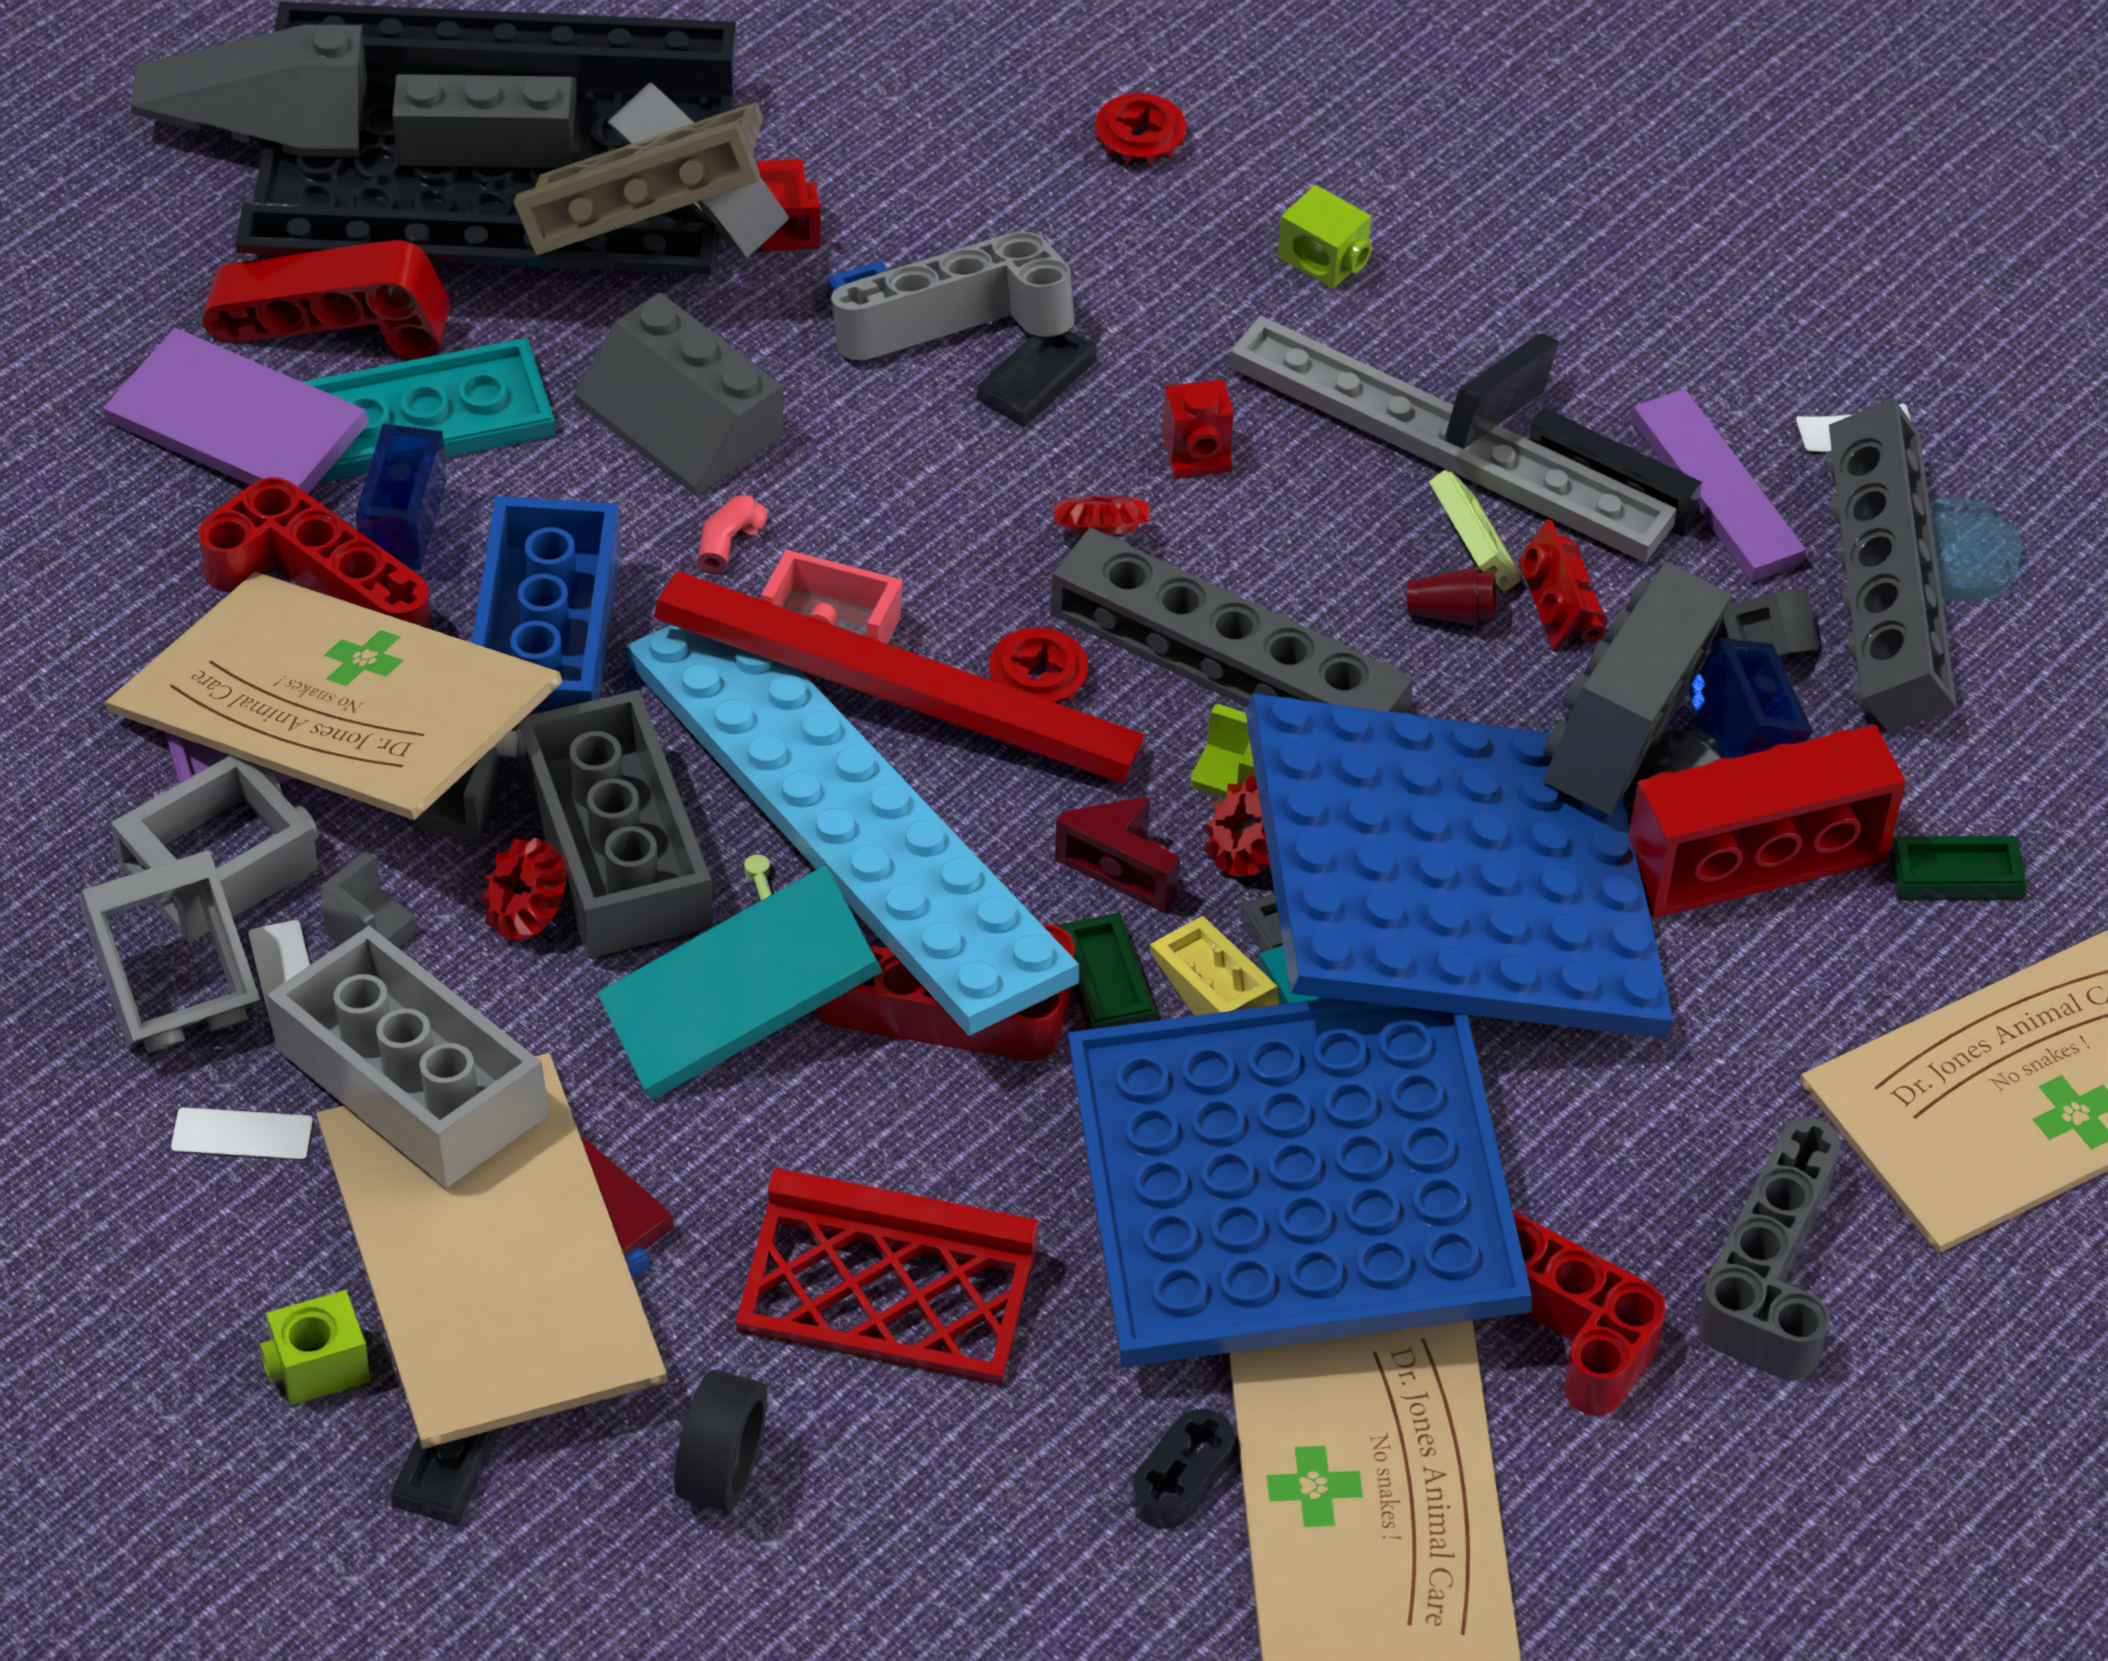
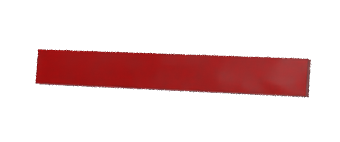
[653,570,1145,783]

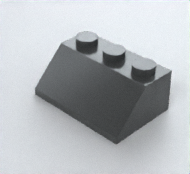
[393,75,577,168]
[574,292,784,496]

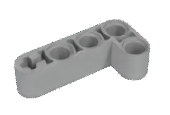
[607,83,789,259]
[831,232,1075,360]

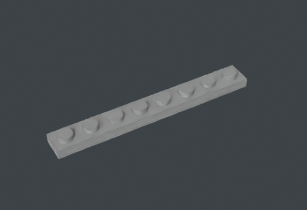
[1229,315,1677,563]

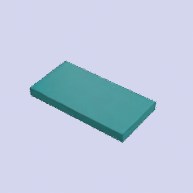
[303,338,556,483]
[597,865,883,1100]

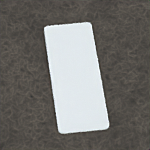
[171,1107,313,1159]

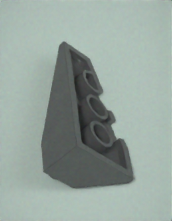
[131,25,367,157]

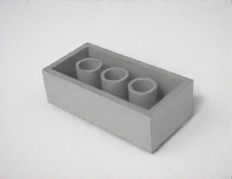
[266,926,549,1188]

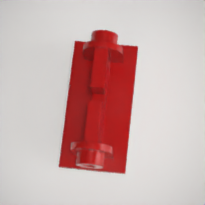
[1519,519,1607,651]

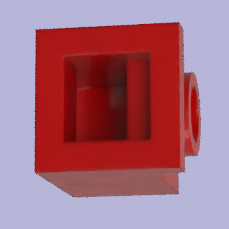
[756,158,821,252]
[1162,379,1234,479]

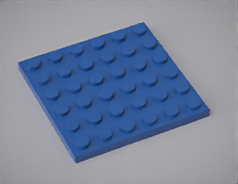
[1245,693,1674,1038]
[1068,998,1532,1367]

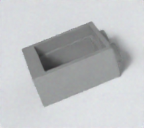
[111,755,319,943]
[77,850,260,1053]

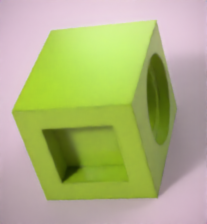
[1277,185,1372,289]
[259,1290,371,1406]

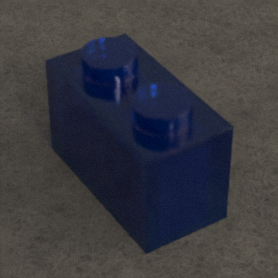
[356,424,447,570]
[1688,637,1813,758]

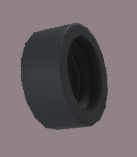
[674,1369,768,1512]

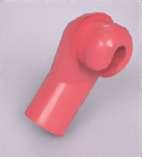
[697,495,767,573]

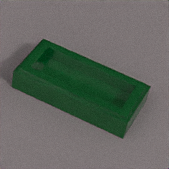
[1889,836,2027,900]
[1058,912,1156,1030]

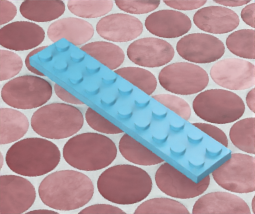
[626,625,1079,1036]

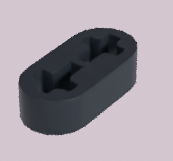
[1132,1409,1234,1529]

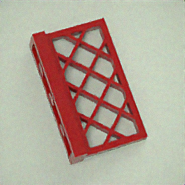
[735,1167,1039,1385]

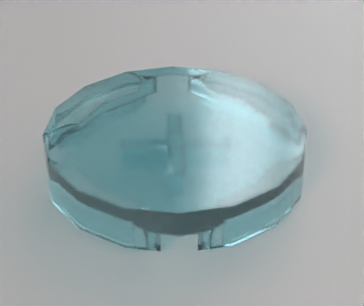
[1929,498,2023,601]

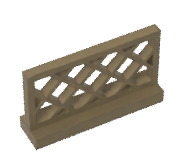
[514,102,764,255]

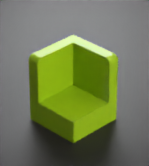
[1190,704,1256,799]

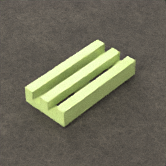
[1429,470,1521,592]

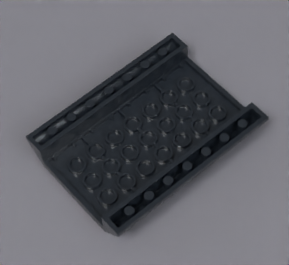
[235,1,736,274]

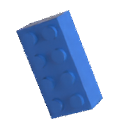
[471,496,621,731]

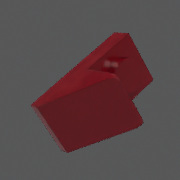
[1055,797,1181,913]

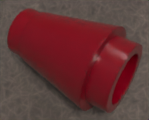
[1407,566,1497,627]

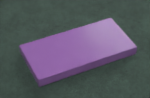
[103,327,369,494]

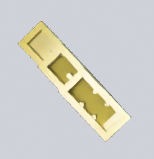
[1150,916,1279,1016]

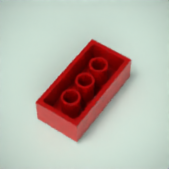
[1628,725,1906,919]

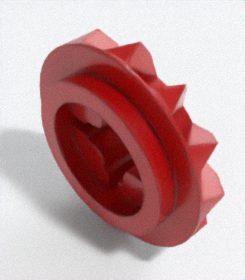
[1095,93,1186,166]
[1053,495,1151,535]
[989,627,1088,703]
[1201,775,1270,877]
[479,838,566,941]

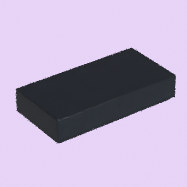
[977,330,1097,428]

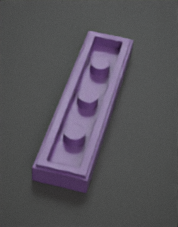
[1631,389,1807,583]

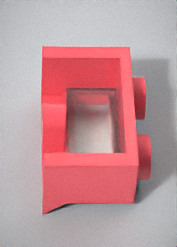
[761,550,903,644]

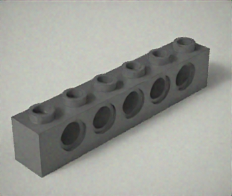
[1825,398,1957,733]
[1050,527,1414,714]

